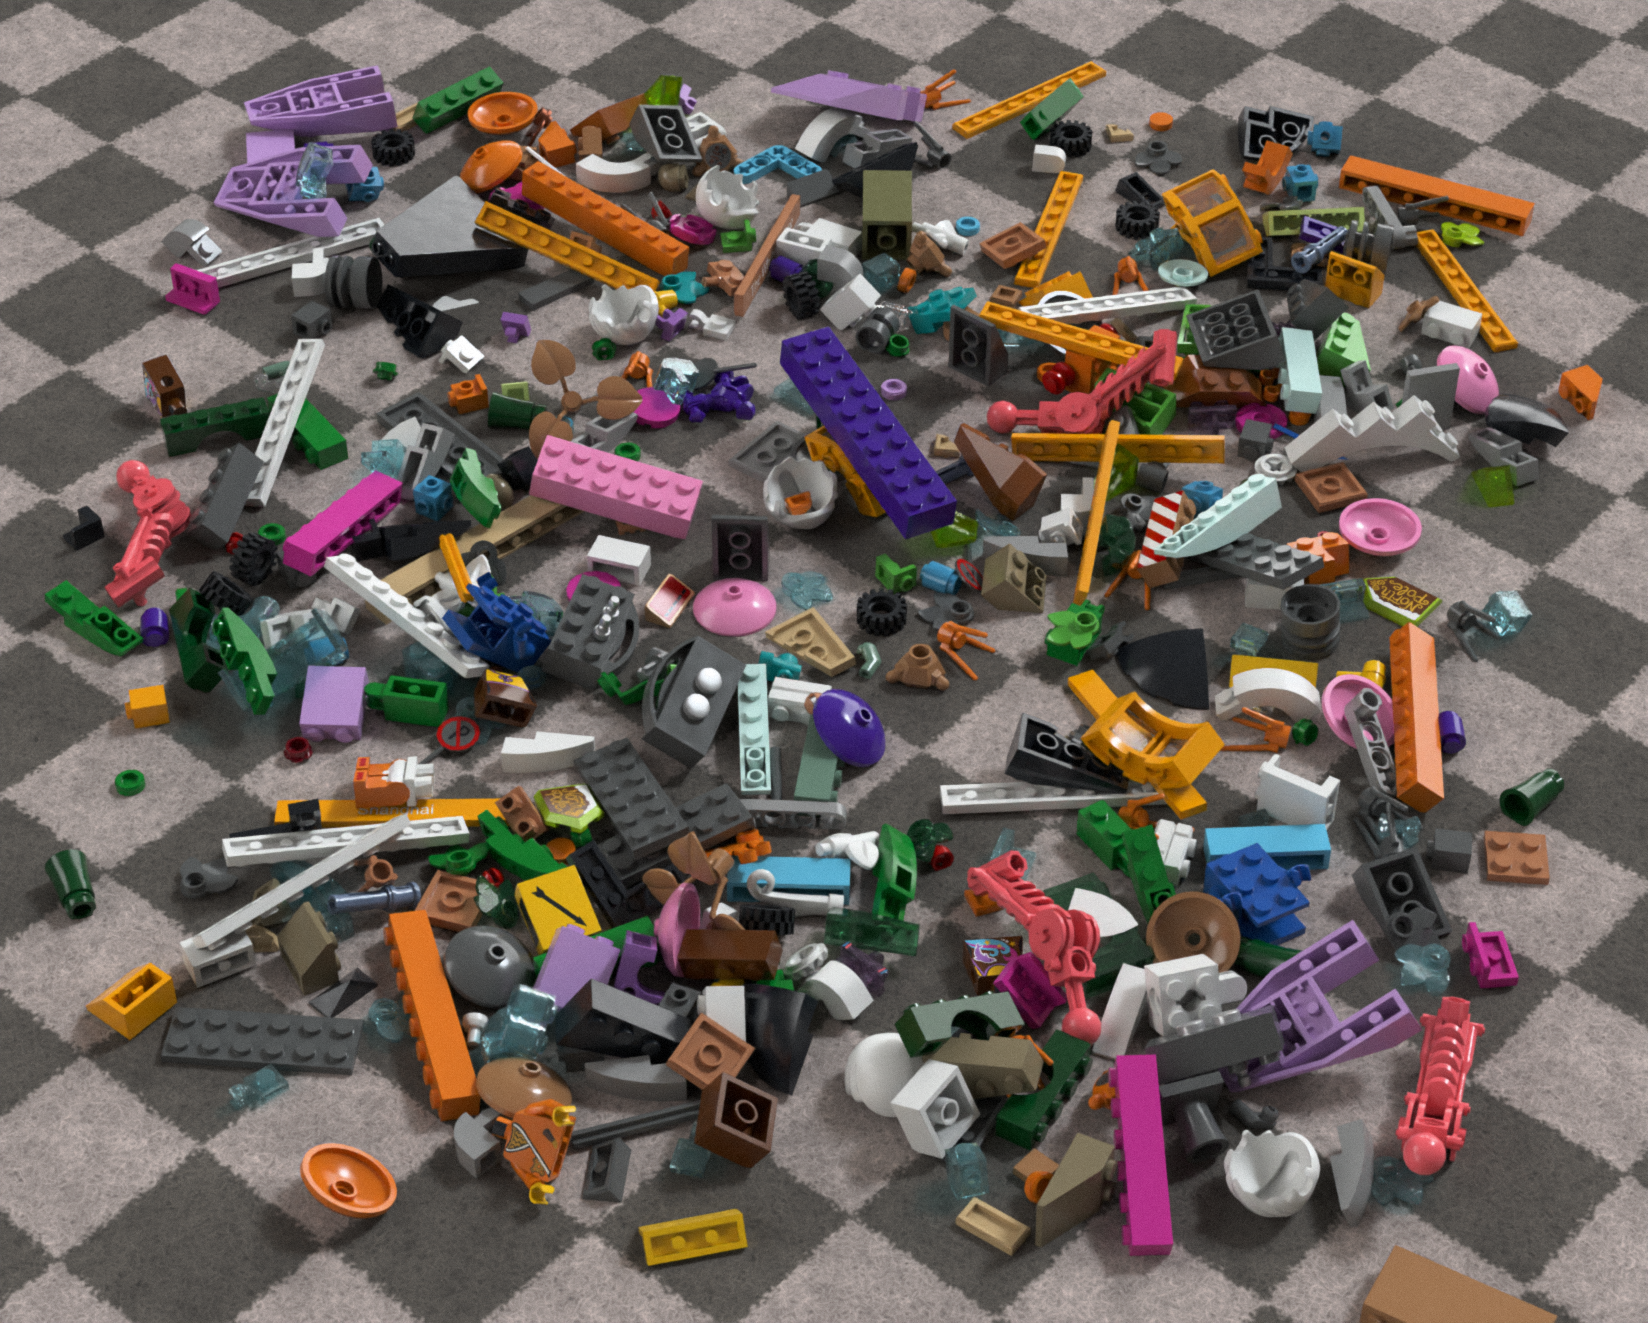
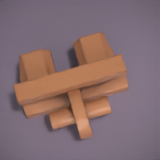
[495,785,549,843]

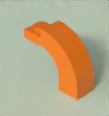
[1242,141,1293,195]

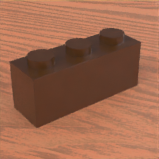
[677,929,783,981]

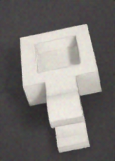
[689,309,736,341]
[312,597,361,634]

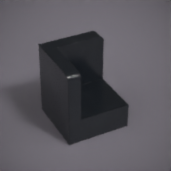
[63,505,105,551]
[351,519,384,562]

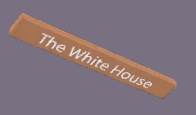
[734,194,800,317]

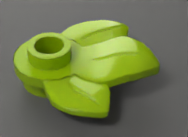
[1441,222,1485,247]

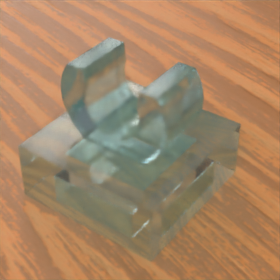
[1230,622,1269,657]

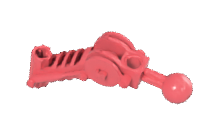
[986,329,1177,434]
[104,460,191,608]
[967,850,1102,1045]
[1396,997,1485,1175]

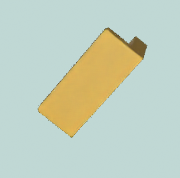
[1229,654,1318,688]
[638,1209,748,1266]

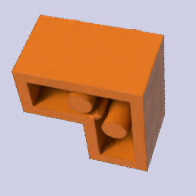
[1287,532,1349,590]

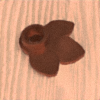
[525,107,553,147]

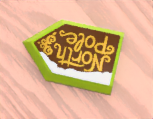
[1356,577,1442,627]
[533,784,604,833]

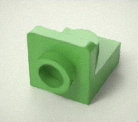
[720,220,756,253]
[875,553,917,595]

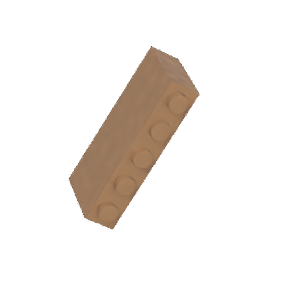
[1360,1245,1557,1323]

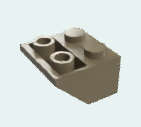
[981,543,1047,613]
[277,901,341,996]

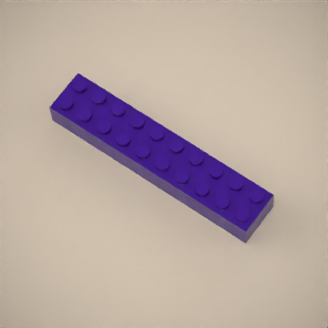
[780,326,957,540]

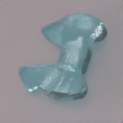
[1378,813,1421,848]

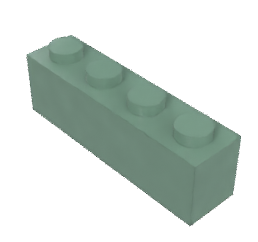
[794,714,845,817]

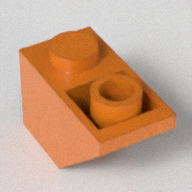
[538,121,577,168]
[1558,365,1603,420]

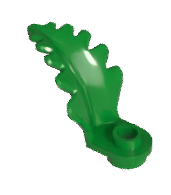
[596,671,664,705]

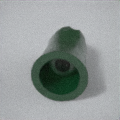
[488,392,547,430]
[1499,768,1565,826]
[44,849,96,920]
[1233,936,1303,978]

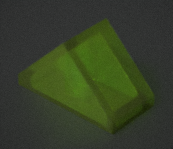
[644,75,682,105]
[1093,444,1139,501]
[1471,465,1515,507]
[930,511,978,548]

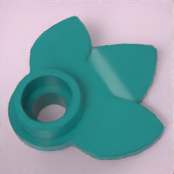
[660,272,710,304]

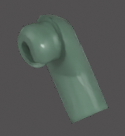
[262,361,290,380]
[857,642,881,679]

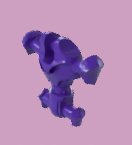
[677,366,756,423]

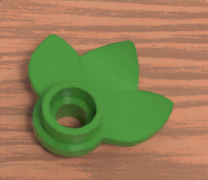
[1047,611,1099,649]

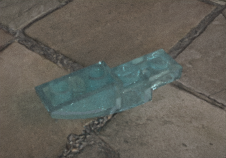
[270,860,355,941]

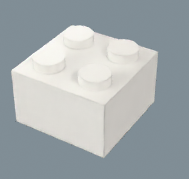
[890,1059,980,1159]

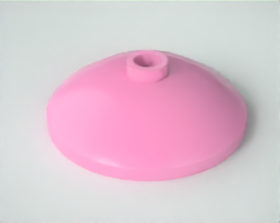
[1437,346,1499,414]
[1339,498,1422,557]
[693,578,776,637]
[1322,674,1394,749]
[654,883,700,977]

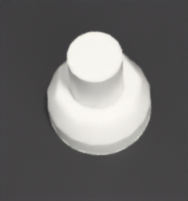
[462,1012,488,1046]

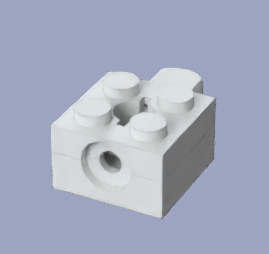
[1144,954,1247,1036]

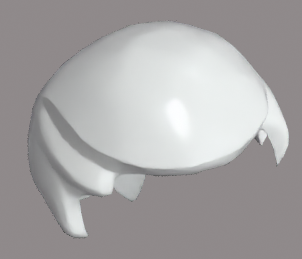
[696,165,759,230]
[588,284,659,345]
[763,457,838,529]
[845,1033,924,1117]
[1224,1130,1320,1217]

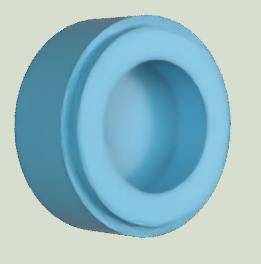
[956,217,980,236]

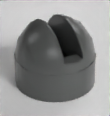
[1399,354,1422,375]

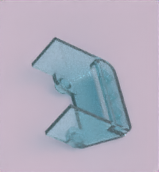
[218,608,348,712]

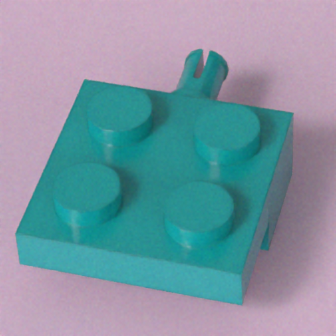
[907,286,977,334]

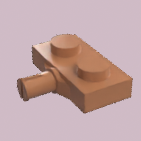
[701,260,744,297]

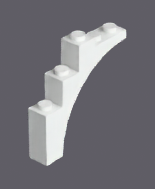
[1284,395,1460,472]

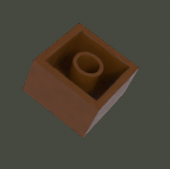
[694,1072,778,1168]

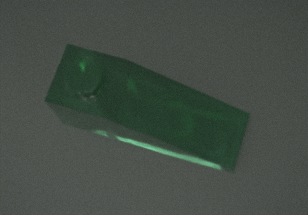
[824,907,920,956]

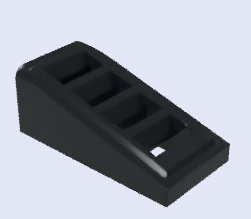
[1115,172,1165,209]

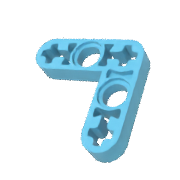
[734,145,822,184]

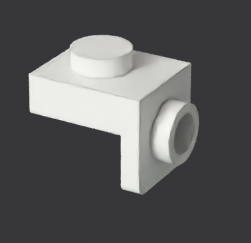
[439,335,484,373]

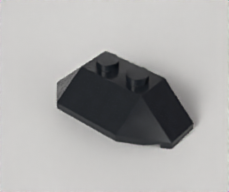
[832,142,918,197]

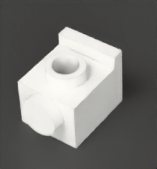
[1039,507,1083,545]

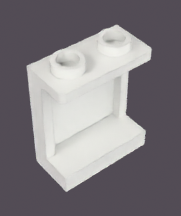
[1255,754,1340,830]

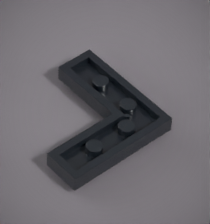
[1247,237,1323,290]
[229,799,322,838]
[566,840,687,929]

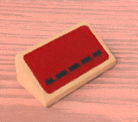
[645,574,695,628]

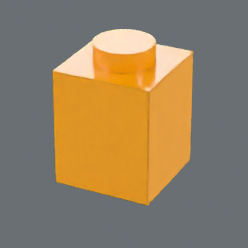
[125,685,170,729]

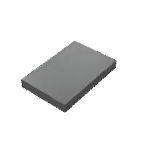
[1402,363,1460,430]
[728,421,806,483]

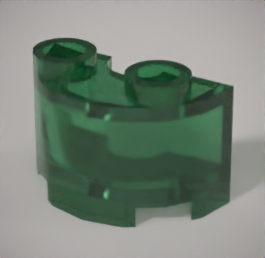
[1099,514,1136,576]

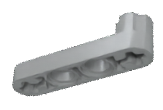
[1362,186,1418,250]
[1344,688,1397,798]
[739,799,847,831]

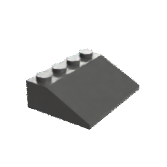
[1186,289,1285,370]

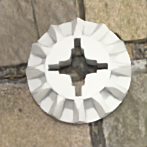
[1254,454,1297,486]
[783,943,829,980]

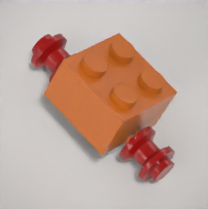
[1042,323,1120,395]

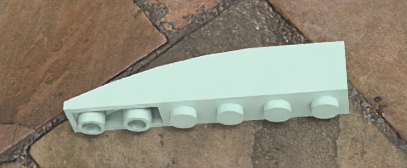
[1154,474,1282,558]
[738,664,771,795]

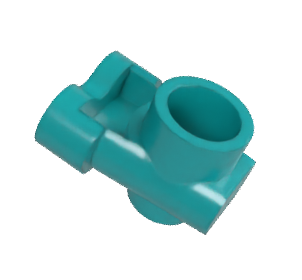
[758,651,802,682]

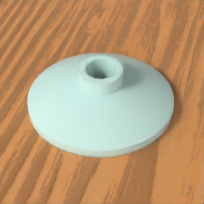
[1158,259,1208,287]

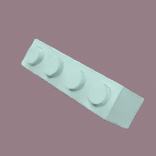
[1276,327,1322,414]

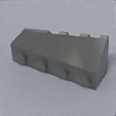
[187,443,264,550]

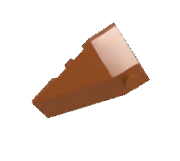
[570,88,659,145]
[954,423,1047,521]

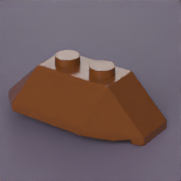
[1163,355,1266,408]

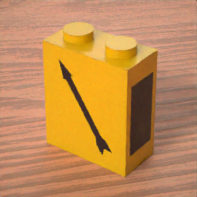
[514,865,602,955]

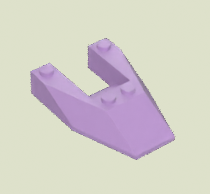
[244,65,398,137]
[771,70,927,122]
[214,145,373,237]
[1218,920,1422,1092]

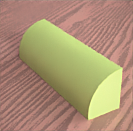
[1262,207,1365,236]

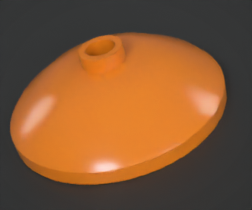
[468,92,538,135]
[460,140,523,193]
[300,1143,397,1219]

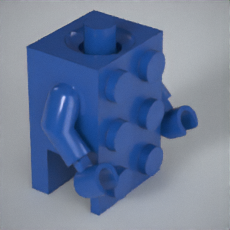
[442,572,552,675]
[1203,843,1312,945]

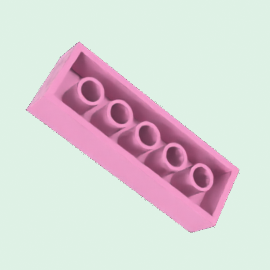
[529,435,703,539]

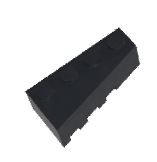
[555,978,695,1065]

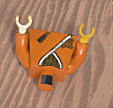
[492,1099,576,1205]

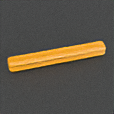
[439,533,475,603]

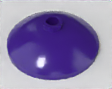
[813,689,886,767]

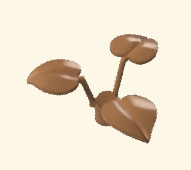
[529,340,643,459]
[642,831,745,930]

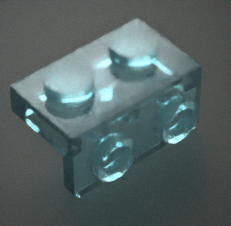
[1128,227,1186,271]

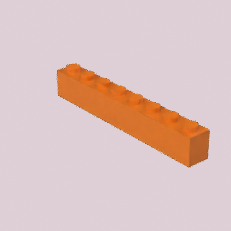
[1339,155,1535,236]
[522,161,689,276]
[1389,622,1444,813]
[383,910,481,1122]

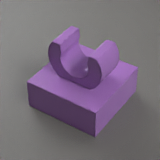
[670,84,697,114]
[655,308,688,342]
[500,312,531,343]

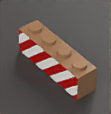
[1137,490,1196,589]

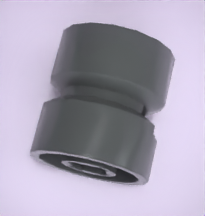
[855,308,900,354]

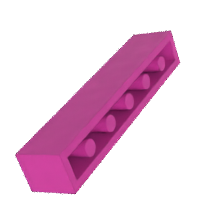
[283,470,403,577]
[1108,1054,1173,1256]

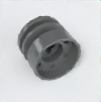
[1342,220,1394,277]
[324,255,383,310]
[1281,584,1340,659]

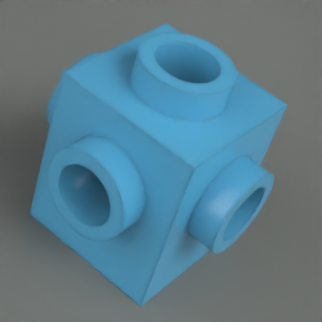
[1307,121,1343,157]
[1282,164,1318,202]
[345,167,384,202]
[413,475,453,521]
[1181,481,1223,519]

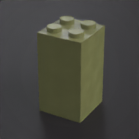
[862,170,912,260]

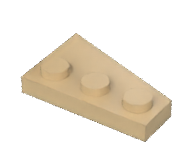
[765,607,856,677]

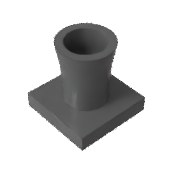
[1159,1071,1229,1163]

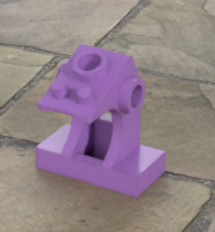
[614,930,665,1006]

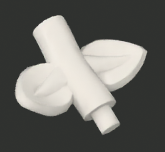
[912,220,970,256]
[432,554,491,612]
[815,831,880,870]

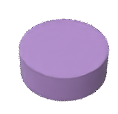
[881,379,907,400]

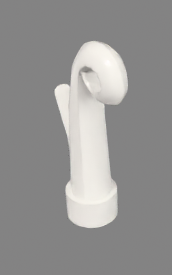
[747,869,844,920]

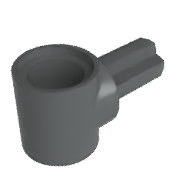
[1135,461,1170,493]
[636,647,677,682]

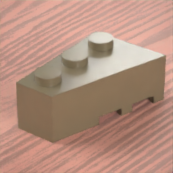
[922,1033,1044,1099]

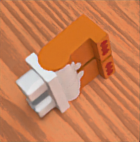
[353,756,435,809]

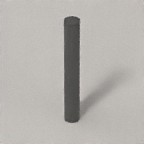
[770,746,782,815]

